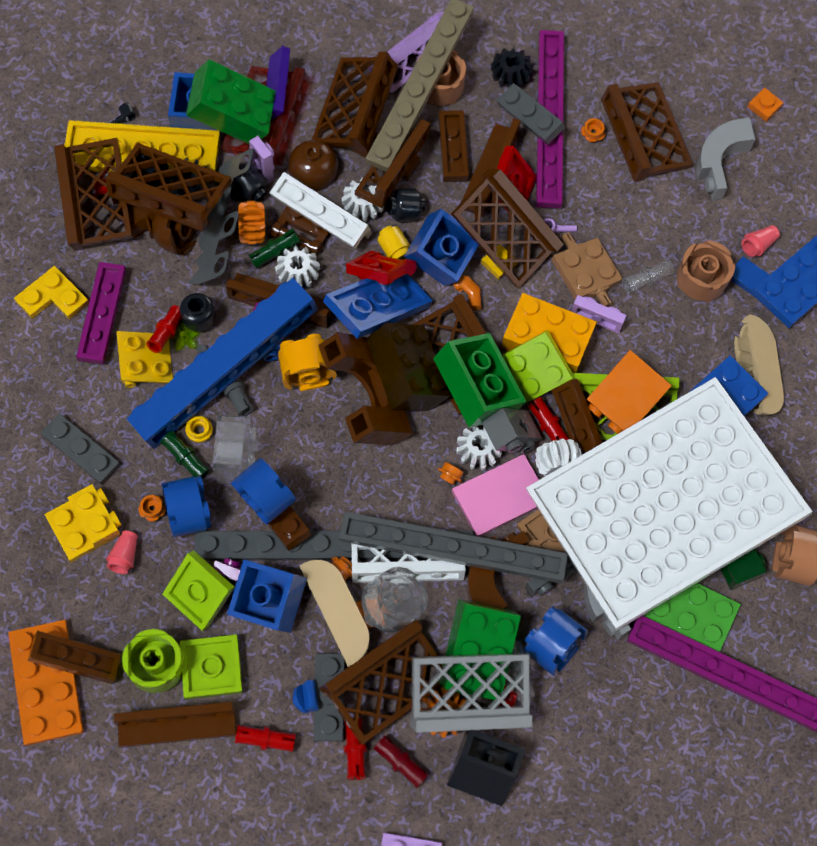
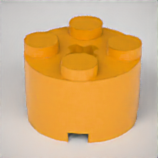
[278,334,337,391]

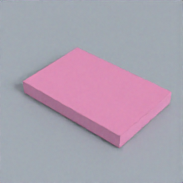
[452,454,539,537]

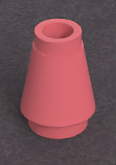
[741,225,780,257]
[106,530,138,574]

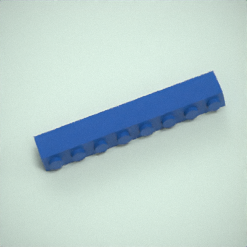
[126,278,319,449]

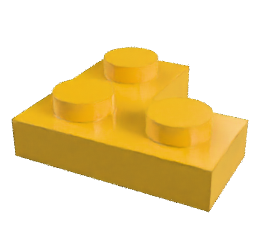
[14,266,89,320]

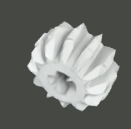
[342,177,384,223]
[275,245,320,288]
[456,426,502,471]
[535,439,582,476]

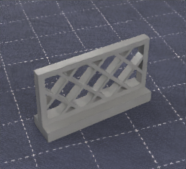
[410,653,532,733]

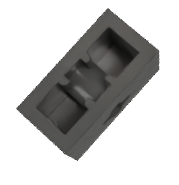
[482,408,542,454]

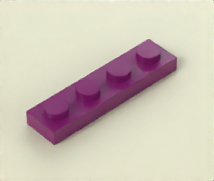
[76,262,126,365]

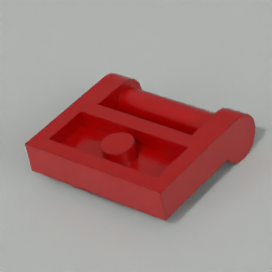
[346,251,417,285]

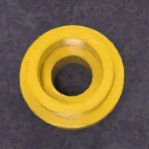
[185,416,213,443]

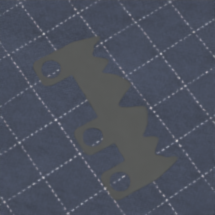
[188,149,253,284]

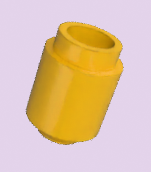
[377,226,410,260]

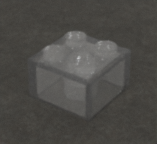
[212,415,259,485]

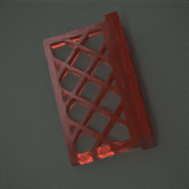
[221,66,310,166]

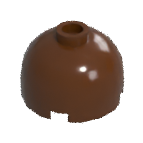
[288,140,339,191]
[152,214,198,255]

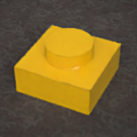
[481,244,518,280]

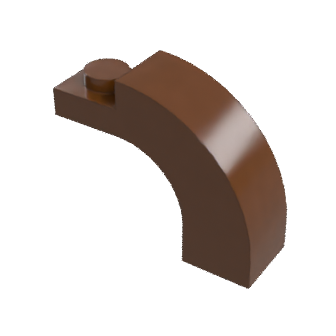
[467,531,530,609]

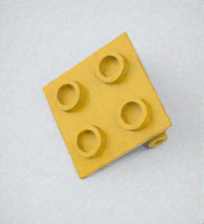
[116,331,173,388]

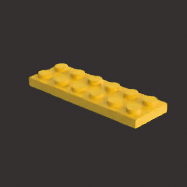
[65,120,220,178]

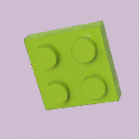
[502,330,574,402]
[162,551,235,631]
[180,634,243,700]

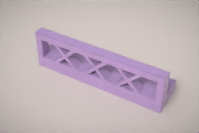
[368,11,464,92]

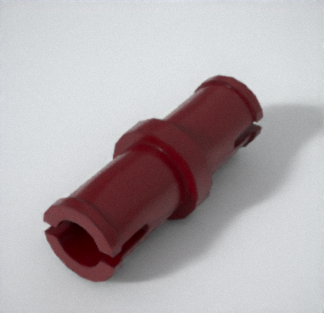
[373,735,429,789]

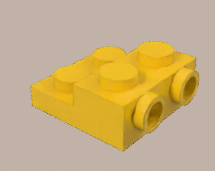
[44,484,121,563]

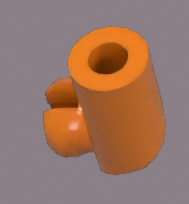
[453,275,481,310]

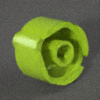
[122,629,184,693]

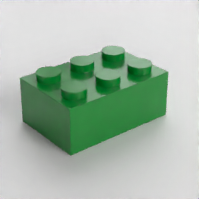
[186,59,276,144]
[433,333,526,428]
[439,599,521,700]

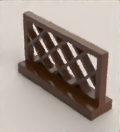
[312,52,398,152]
[601,82,693,183]
[54,138,133,251]
[106,143,231,231]
[451,169,564,288]
[412,293,486,416]
[319,619,443,745]

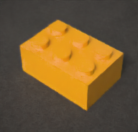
[501,293,597,373]

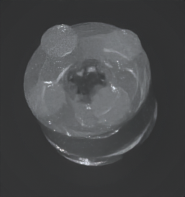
[361,567,428,632]

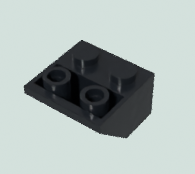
[446,730,526,806]

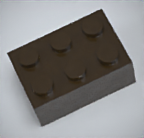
[366,323,450,411]

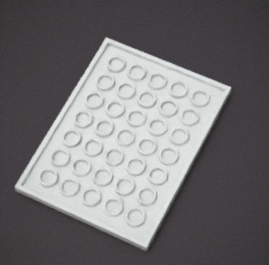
[526,377,812,631]

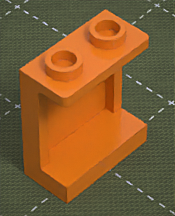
[586,350,672,434]

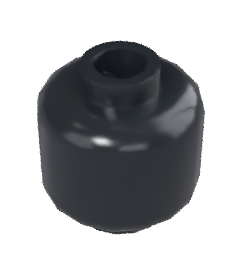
[231,163,268,202]
[386,188,426,222]
[179,293,216,332]

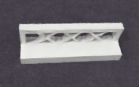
[270,172,372,249]
[352,544,465,583]

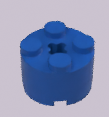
[230,457,297,525]
[161,476,211,538]
[524,607,588,676]

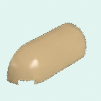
[734,314,784,415]
[299,560,370,667]

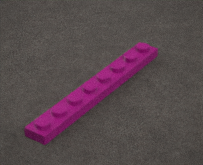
[536,30,564,209]
[626,616,817,733]

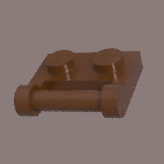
[270,206,330,257]

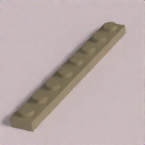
[365,0,474,172]

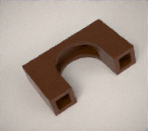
[318,332,413,446]

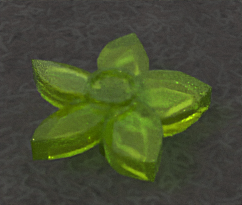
[171,322,200,352]

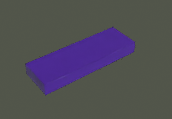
[266,45,290,122]

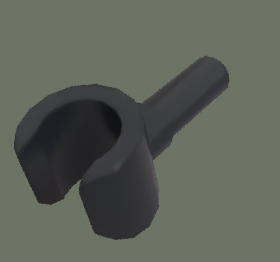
[110,103,135,124]

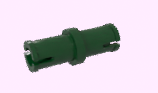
[249,228,301,269]
[160,431,210,478]

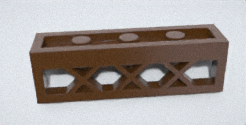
[461,118,521,217]
[354,119,430,208]
[226,273,333,329]
[114,702,236,748]

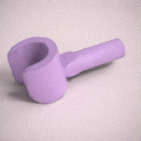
[544,218,577,233]

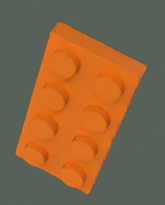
[8,620,84,746]

